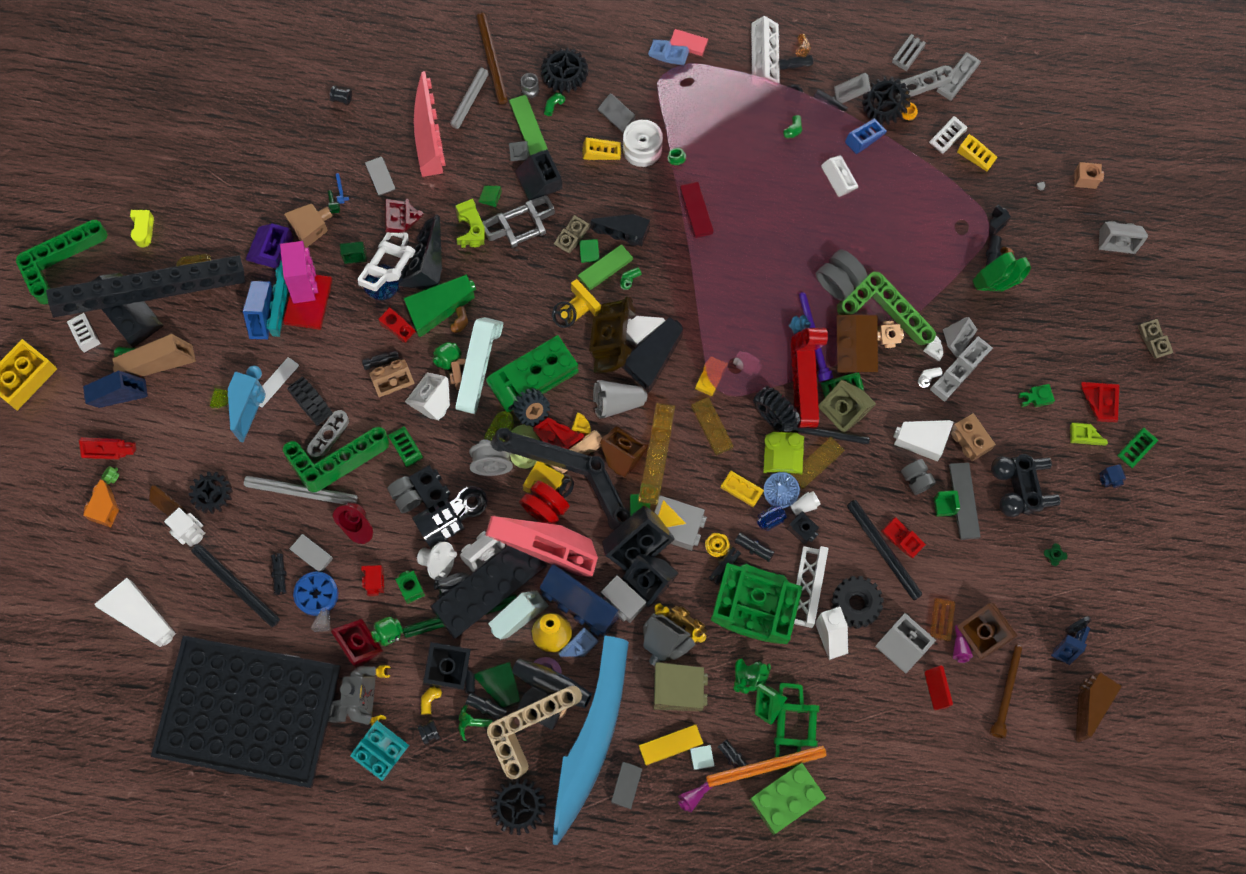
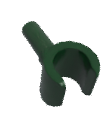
[328,190,340,213]

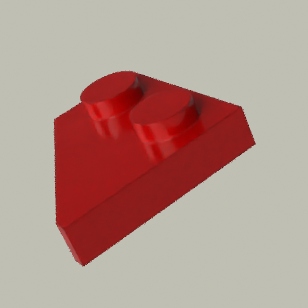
[1081,382,1120,423]
[533,418,585,450]

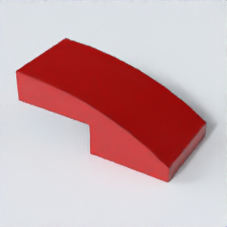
[881,517,926,558]

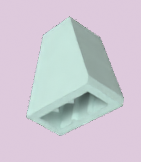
[488,591,549,639]

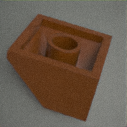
[600,426,648,477]

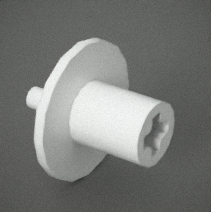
[417,542,457,580]

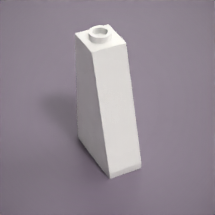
[94,578,176,647]

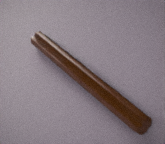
[477,13,508,105]

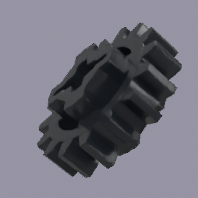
[188,472,233,514]

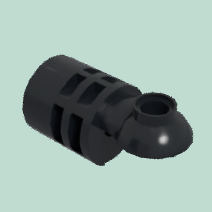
[412,486,488,549]

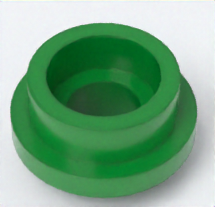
[668,148,686,165]

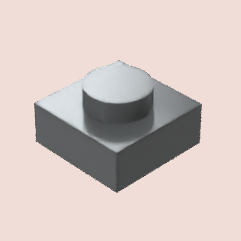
[509,141,529,162]
[328,700,348,723]

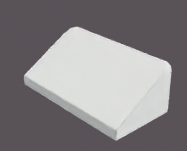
[821,155,858,197]

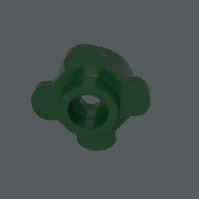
[1044,543,1068,566]

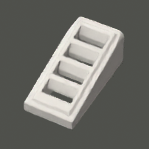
[929,116,967,154]
[67,313,101,352]

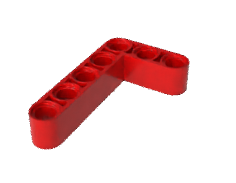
[791,328,828,428]

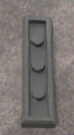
[949,463,981,540]

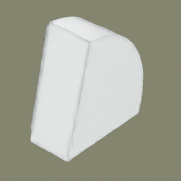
[924,336,943,361]

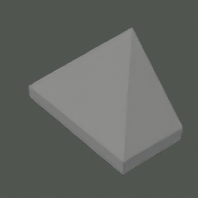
[943,317,978,358]

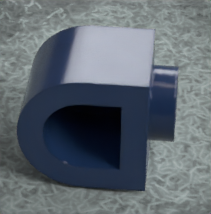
[1099,464,1126,488]

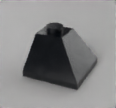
[622,554,679,608]

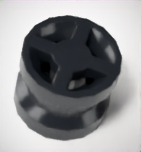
[417,719,440,745]

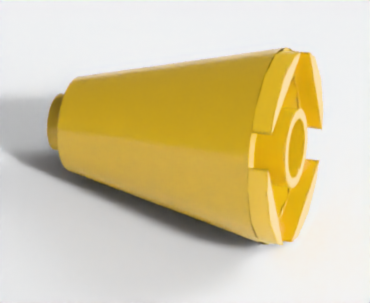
[532,613,572,653]

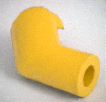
[421,686,442,715]

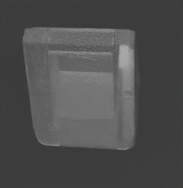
[311,608,330,632]

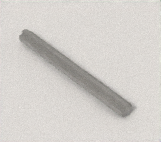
[244,476,358,505]

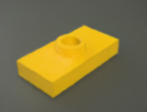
[720,471,764,508]

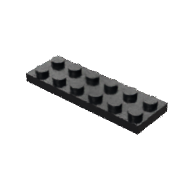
[430,546,547,638]

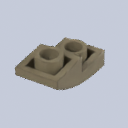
[554,215,590,254]
[1137,319,1173,359]

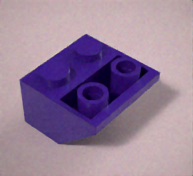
[246,224,294,268]

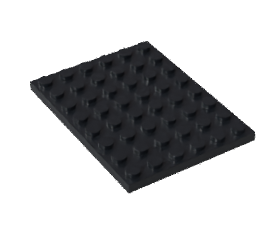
[151,636,341,788]

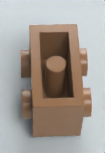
[369,359,415,397]
[951,413,996,461]

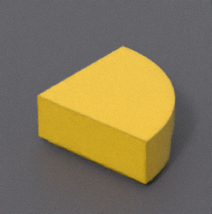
[572,412,591,436]

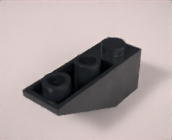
[591,214,650,246]

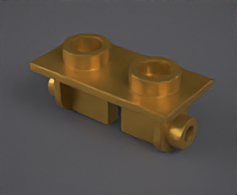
[666,606,707,643]

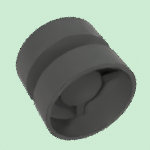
[816,249,867,301]

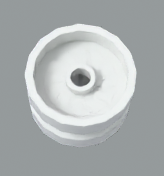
[623,120,663,167]

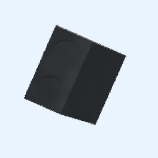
[422,642,471,690]

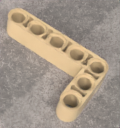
[487,686,582,779]

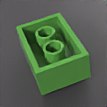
[749,763,826,835]

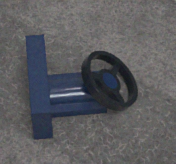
[1051,616,1092,665]

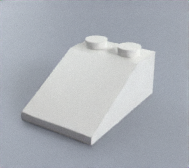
[460,531,505,572]

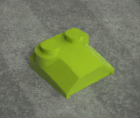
[764,432,804,475]

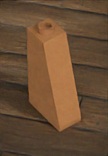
[113,334,196,377]

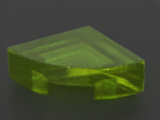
[210,388,229,408]

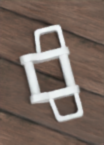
[358,232,415,291]

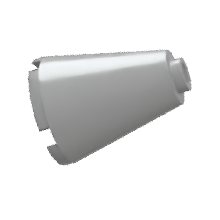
[593,380,647,419]

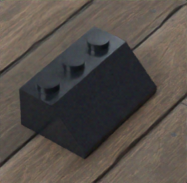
[602,505,675,572]

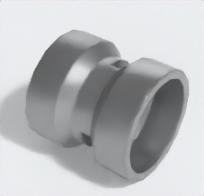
[521,73,539,98]

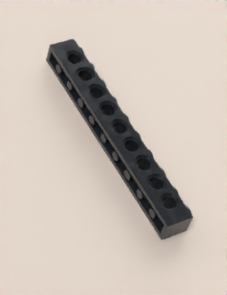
[46,255,245,318]

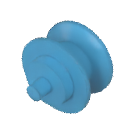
[789,315,811,334]

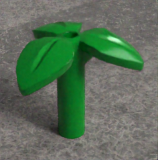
[459,705,492,741]

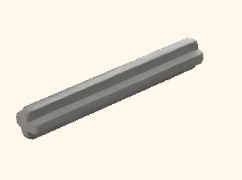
[450,68,488,129]

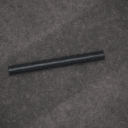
[793,425,870,445]

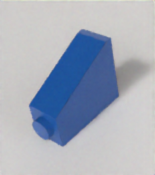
[243,281,273,339]

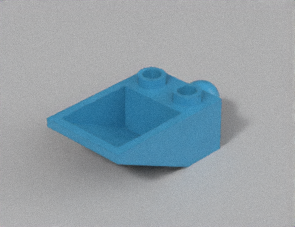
[228,366,266,442]

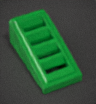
[821,372,864,398]
[388,426,423,468]
[1117,427,1159,469]

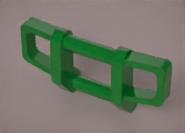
[774,683,820,767]

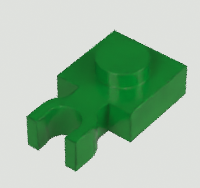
[1018,384,1055,407]

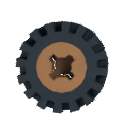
[513,389,550,426]

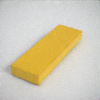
[639,725,703,766]

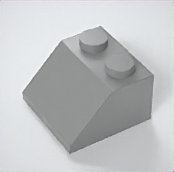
[1099,221,1148,254]

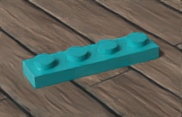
[267,261,288,337]

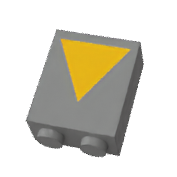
[654,496,707,551]

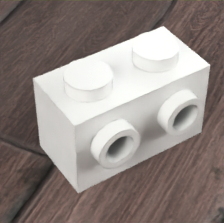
[164,508,205,547]

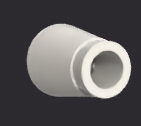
[790,491,821,516]

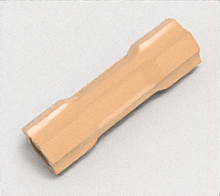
[549,430,602,474]

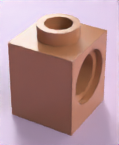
[1074,162,1104,189]

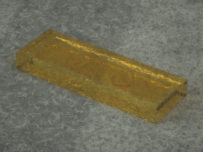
[691,397,734,456]
[790,437,845,489]

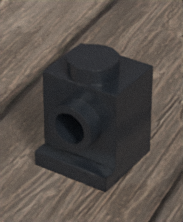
[787,511,819,545]

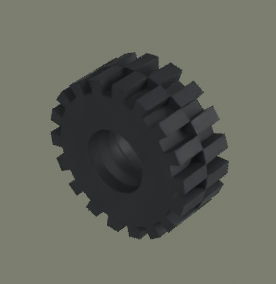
[287,376,333,426]
[831,576,884,629]

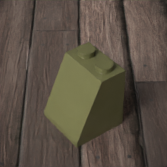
[654,663,708,711]

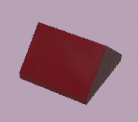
[331,619,383,668]

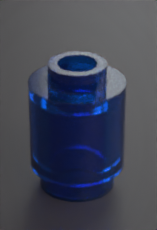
[756,505,787,531]

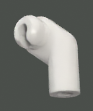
[918,367,942,388]

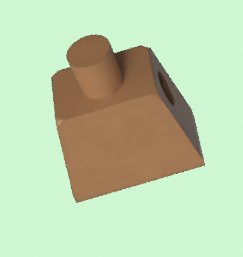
[284,204,332,248]

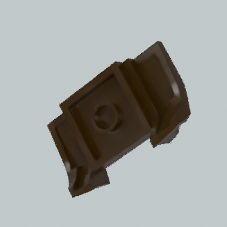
[589,296,636,374]

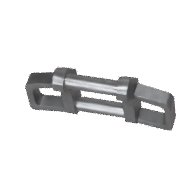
[482,196,555,248]

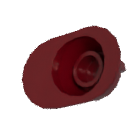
[333,502,373,544]

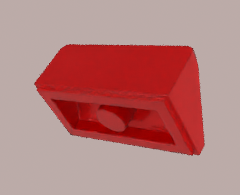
[925,665,953,710]

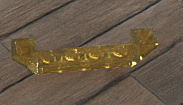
[638,403,675,505]

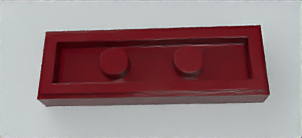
[680,182,714,238]

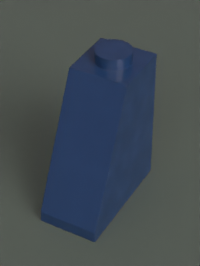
[83,370,148,408]

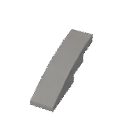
[930,336,993,402]

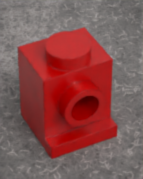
[361,565,384,596]

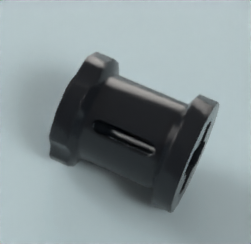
[330,86,352,105]

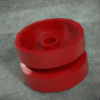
[519,480,570,525]

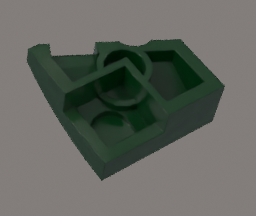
[474,662,521,708]

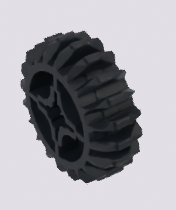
[541,47,588,94]
[862,76,911,125]
[753,387,800,433]
[490,778,546,836]

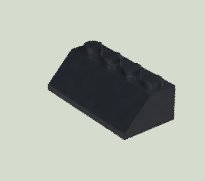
[91,273,164,348]

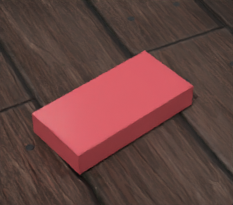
[670,29,708,56]

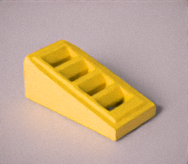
[957,134,997,171]
[583,137,621,160]

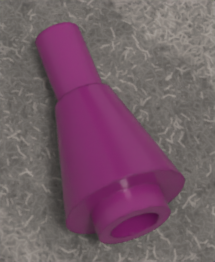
[953,625,973,663]
[678,782,713,812]

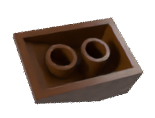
[1076,672,1122,742]

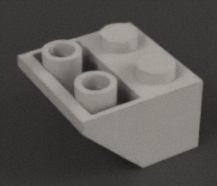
[875,613,936,674]

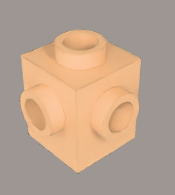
[878,321,904,348]

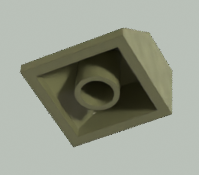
[818,380,876,433]

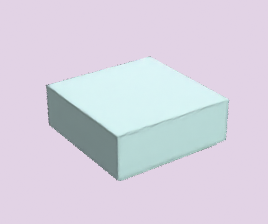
[690,745,714,770]

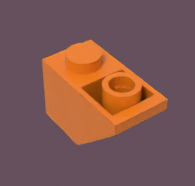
[83,480,119,528]

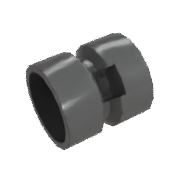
[901,459,936,495]
[387,476,423,513]

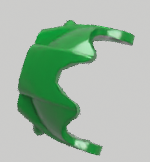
[734,659,771,694]

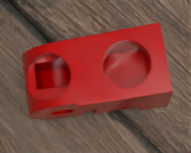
[378,307,416,343]

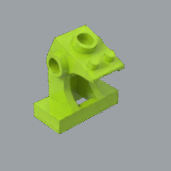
[456,199,485,248]

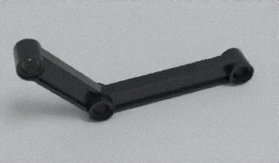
[491,428,630,530]

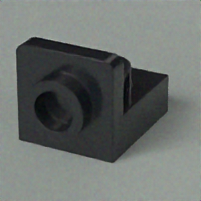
[986,205,1011,236]

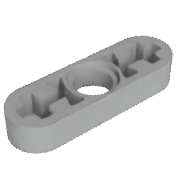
[307,410,349,460]

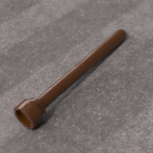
[989,644,1022,739]

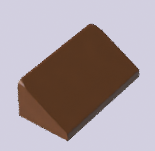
[149,485,187,516]

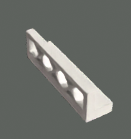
[752,16,780,87]
[794,546,828,628]

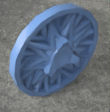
[763,472,800,508]

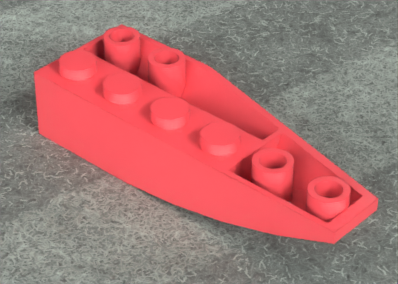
[414,71,446,177]
[485,516,598,576]

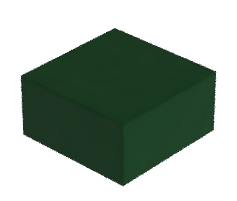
[340,242,367,264]

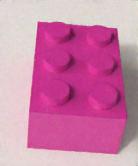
[280,241,318,303]

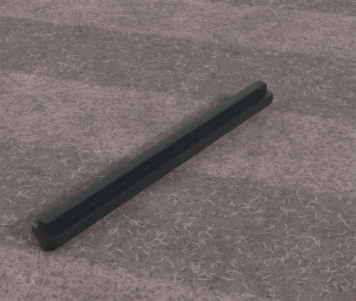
[847,500,922,600]
[191,544,280,627]

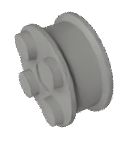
[469,440,513,476]

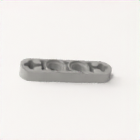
[889,66,954,102]

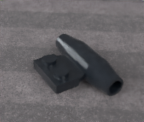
[512,658,592,730]

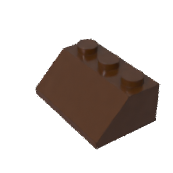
[837,315,878,373]

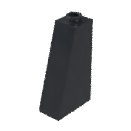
[622,317,683,393]

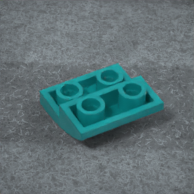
[350,721,409,781]

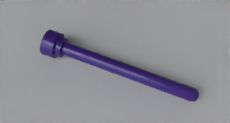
[799,292,833,382]

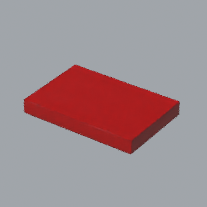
[283,275,333,330]

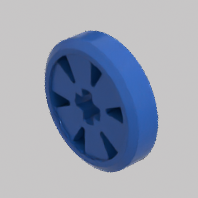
[293,572,339,616]

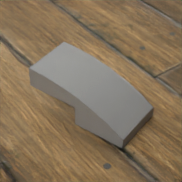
[365,157,395,196]

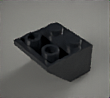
[515,149,562,201]

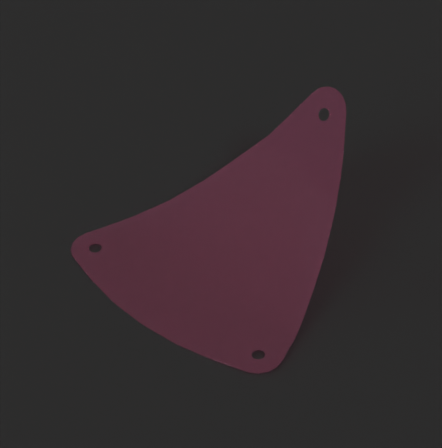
[657,63,989,396]

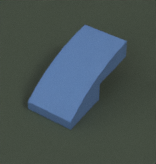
[648,40,689,65]

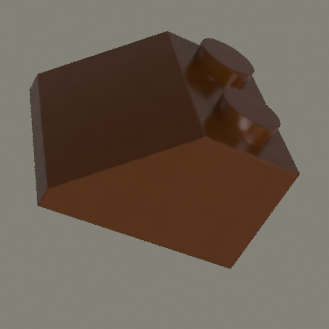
[957,603,1018,659]

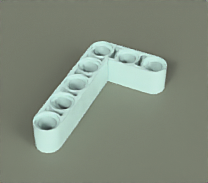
[456,317,503,414]

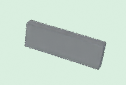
[937,52,981,101]

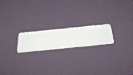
[259,357,299,407]

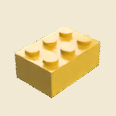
[0,339,57,411]

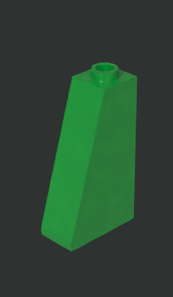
[404,275,476,337]

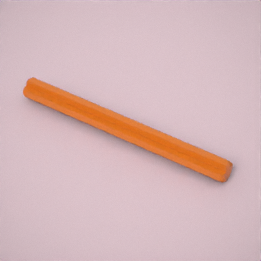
[706,746,827,787]

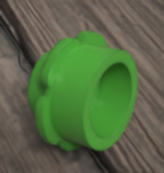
[101,466,119,484]

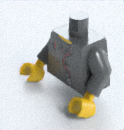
[643,604,706,666]
[340,666,390,726]

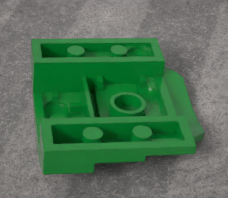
[711,563,803,644]

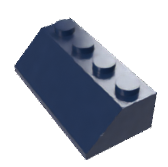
[540,564,618,637]

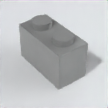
[601,575,646,623]

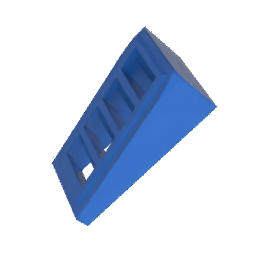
[845,118,887,154]

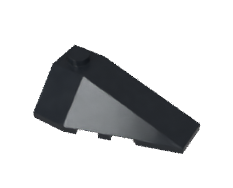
[398,215,442,290]

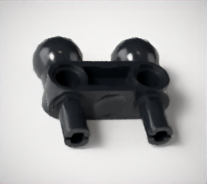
[991,454,1061,517]

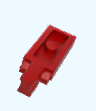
[79,437,137,459]

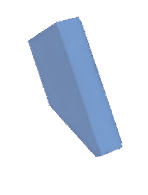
[558,627,599,657]

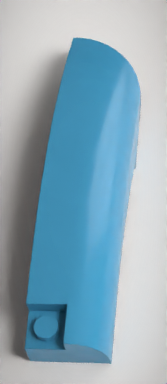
[553,636,629,845]

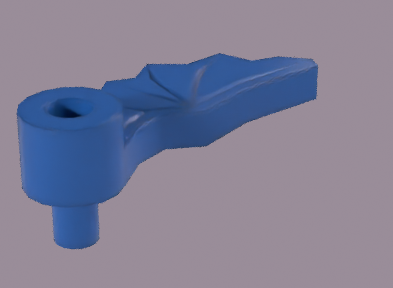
[336,173,349,204]

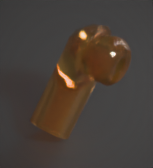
[796,33,811,57]

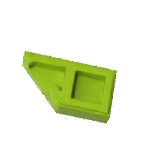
[1070,423,1108,446]

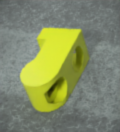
[130,210,154,248]

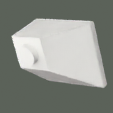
[405,372,450,421]

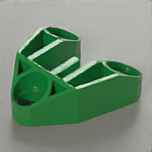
[972,252,1031,291]

